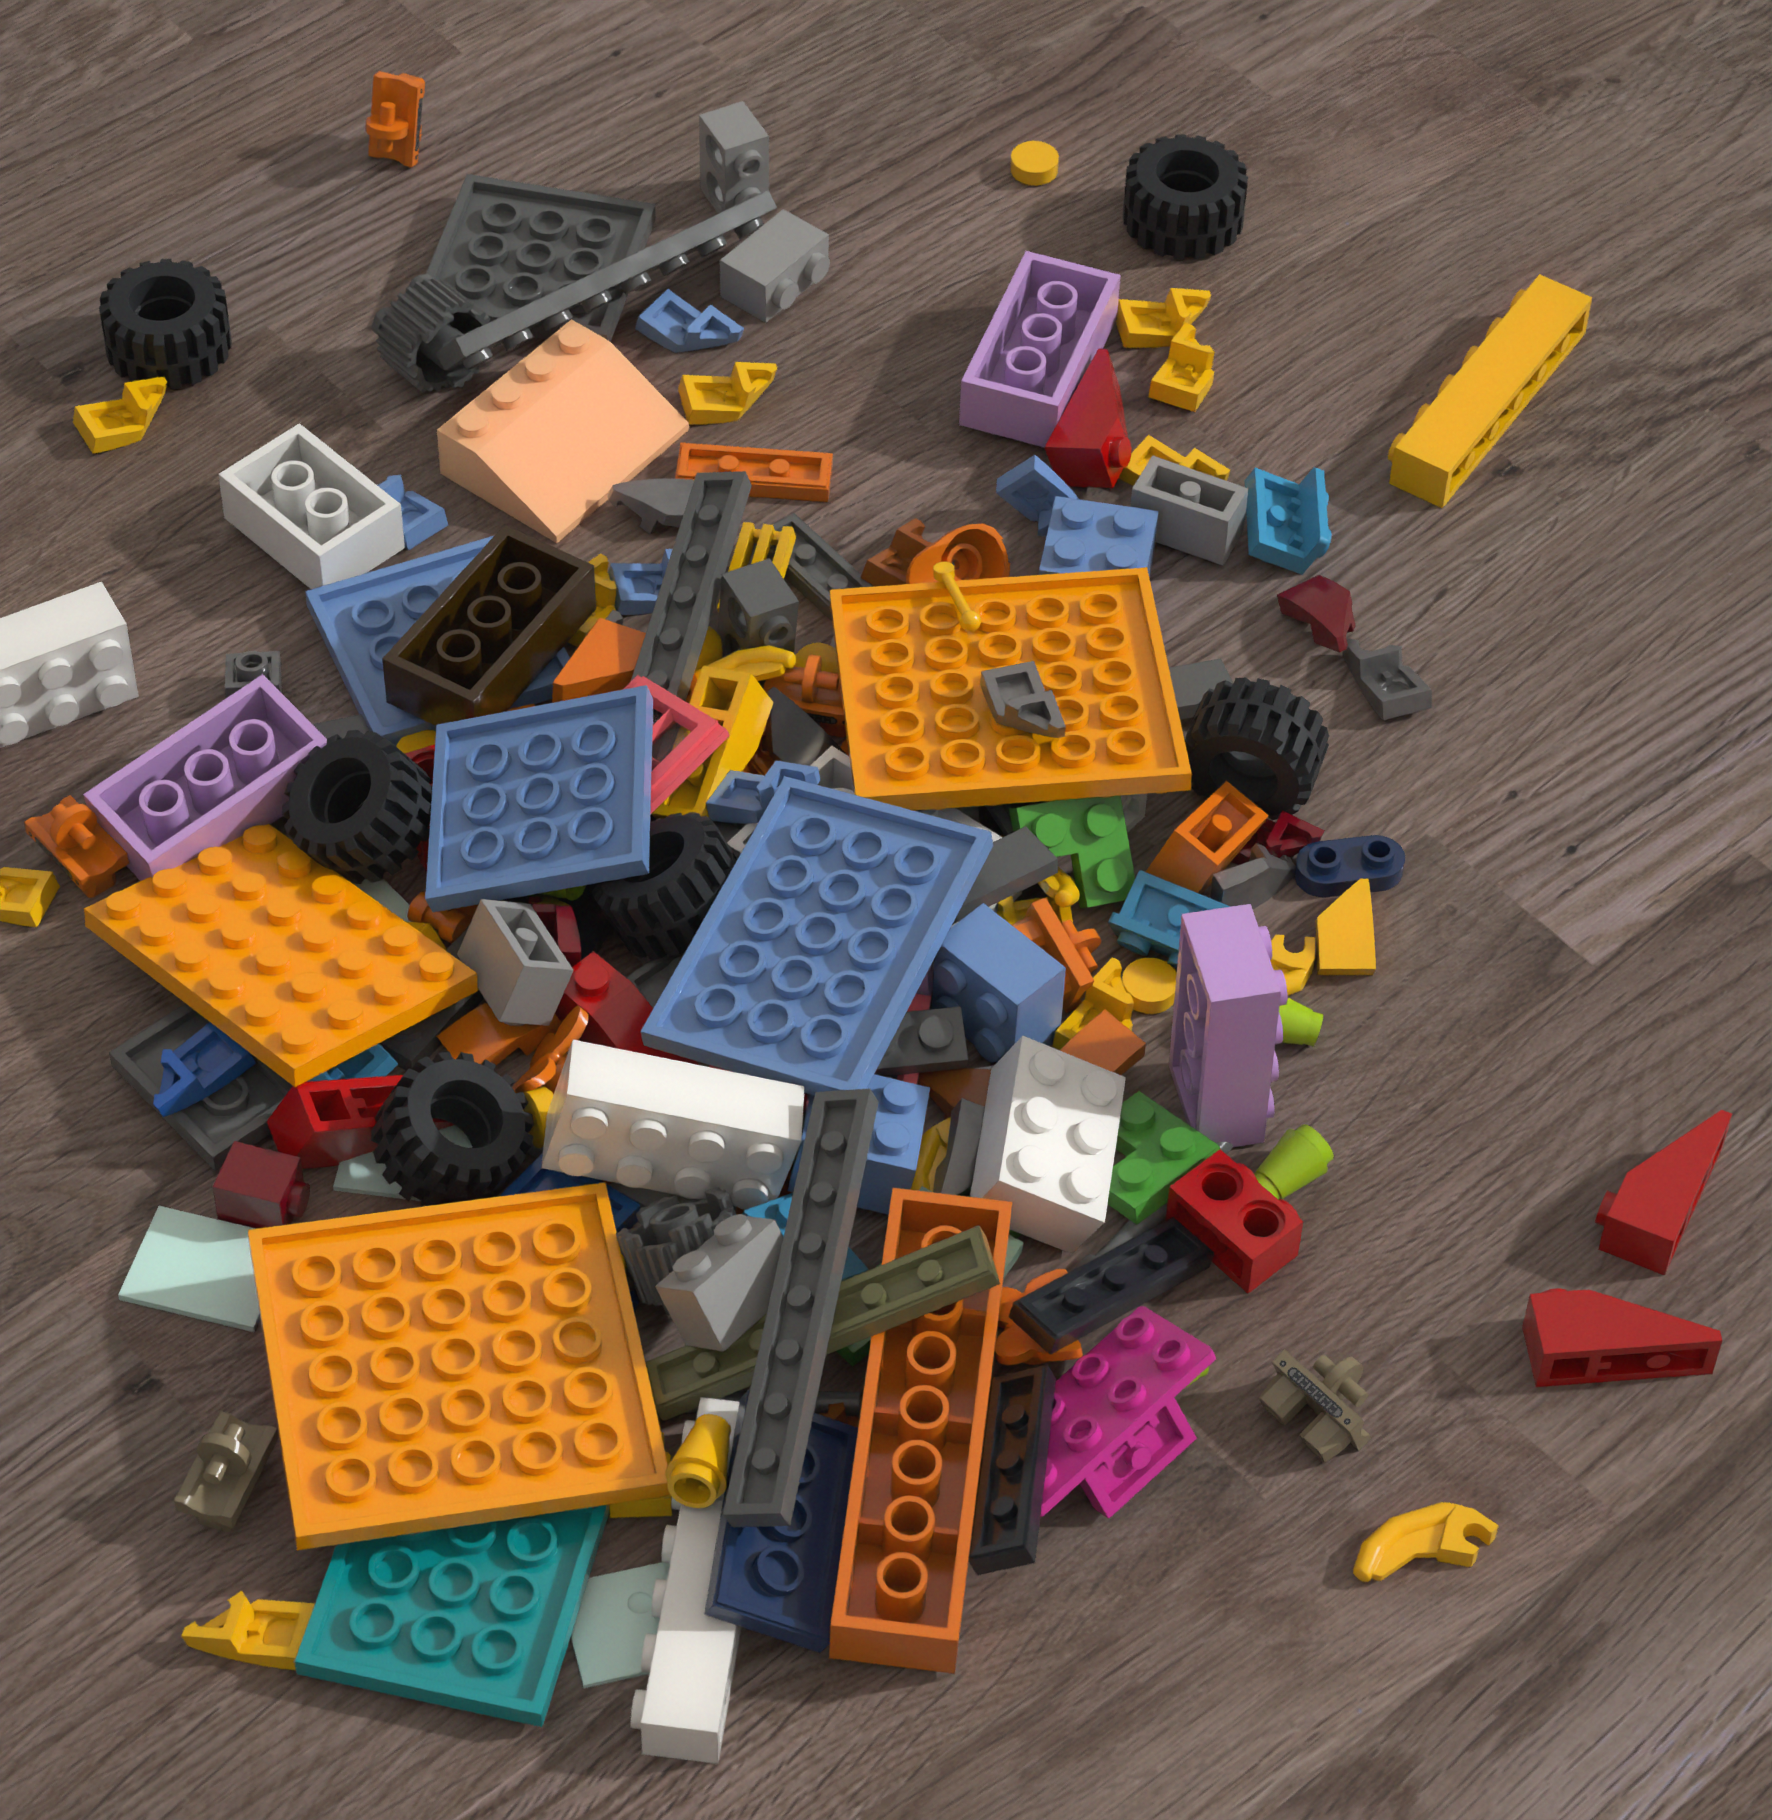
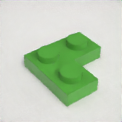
[1009,796,1135,908]
[1108,1091,1220,1225]

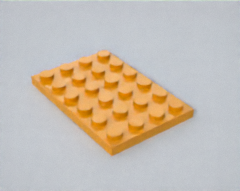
[84,824,478,1087]

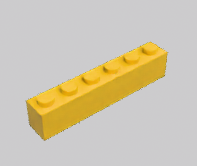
[1388,274,1592,508]

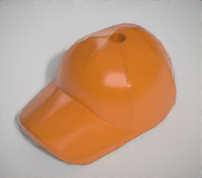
[906,523,1011,584]

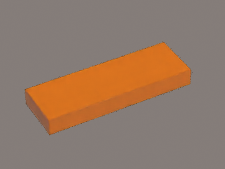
[675,443,833,502]

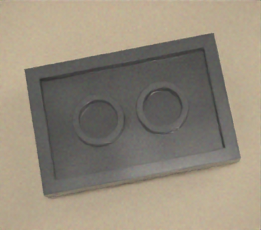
[109,1003,293,1171]

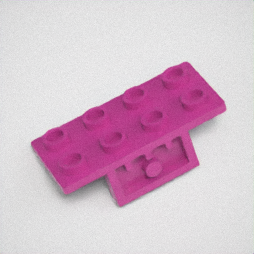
[981,1306,1216,1519]

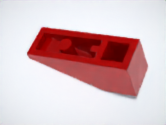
[1045,349,1132,488]
[555,951,699,1065]
[267,1075,454,1169]
[1595,1110,1732,1276]
[1522,1288,1723,1387]

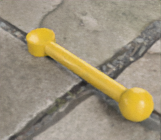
[933,562,981,631]

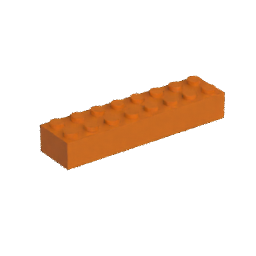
[829,1188,1012,1674]

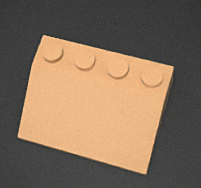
[437,319,689,543]

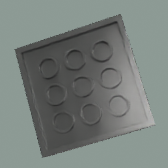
[426,174,656,342]

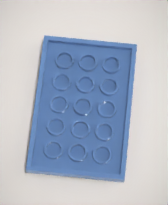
[640,776,993,1096]

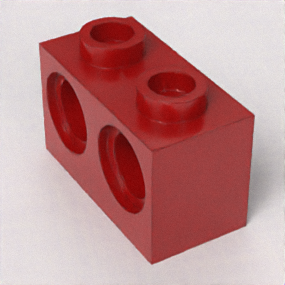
[1165,1149,1303,1294]

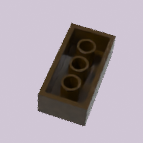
[382,525,596,726]

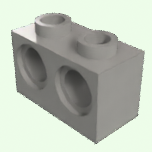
[699,101,769,214]

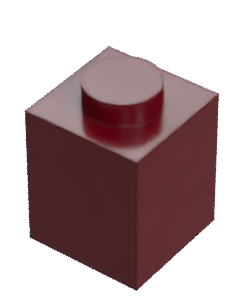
[212,1141,310,1229]

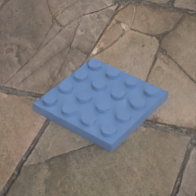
[305,535,570,746]
[425,685,653,912]

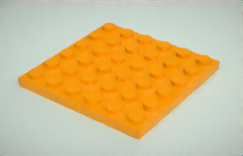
[829,567,1192,811]
[248,1183,670,1550]

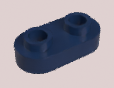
[1295,835,1405,898]

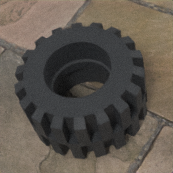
[1123,134,1248,260]
[99,259,232,389]
[1184,677,1329,820]
[282,730,432,884]
[592,812,737,959]
[371,1052,534,1207]

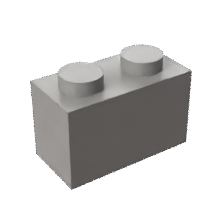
[720,209,830,323]
[1130,456,1249,566]
[457,899,574,1026]
[655,1214,783,1351]

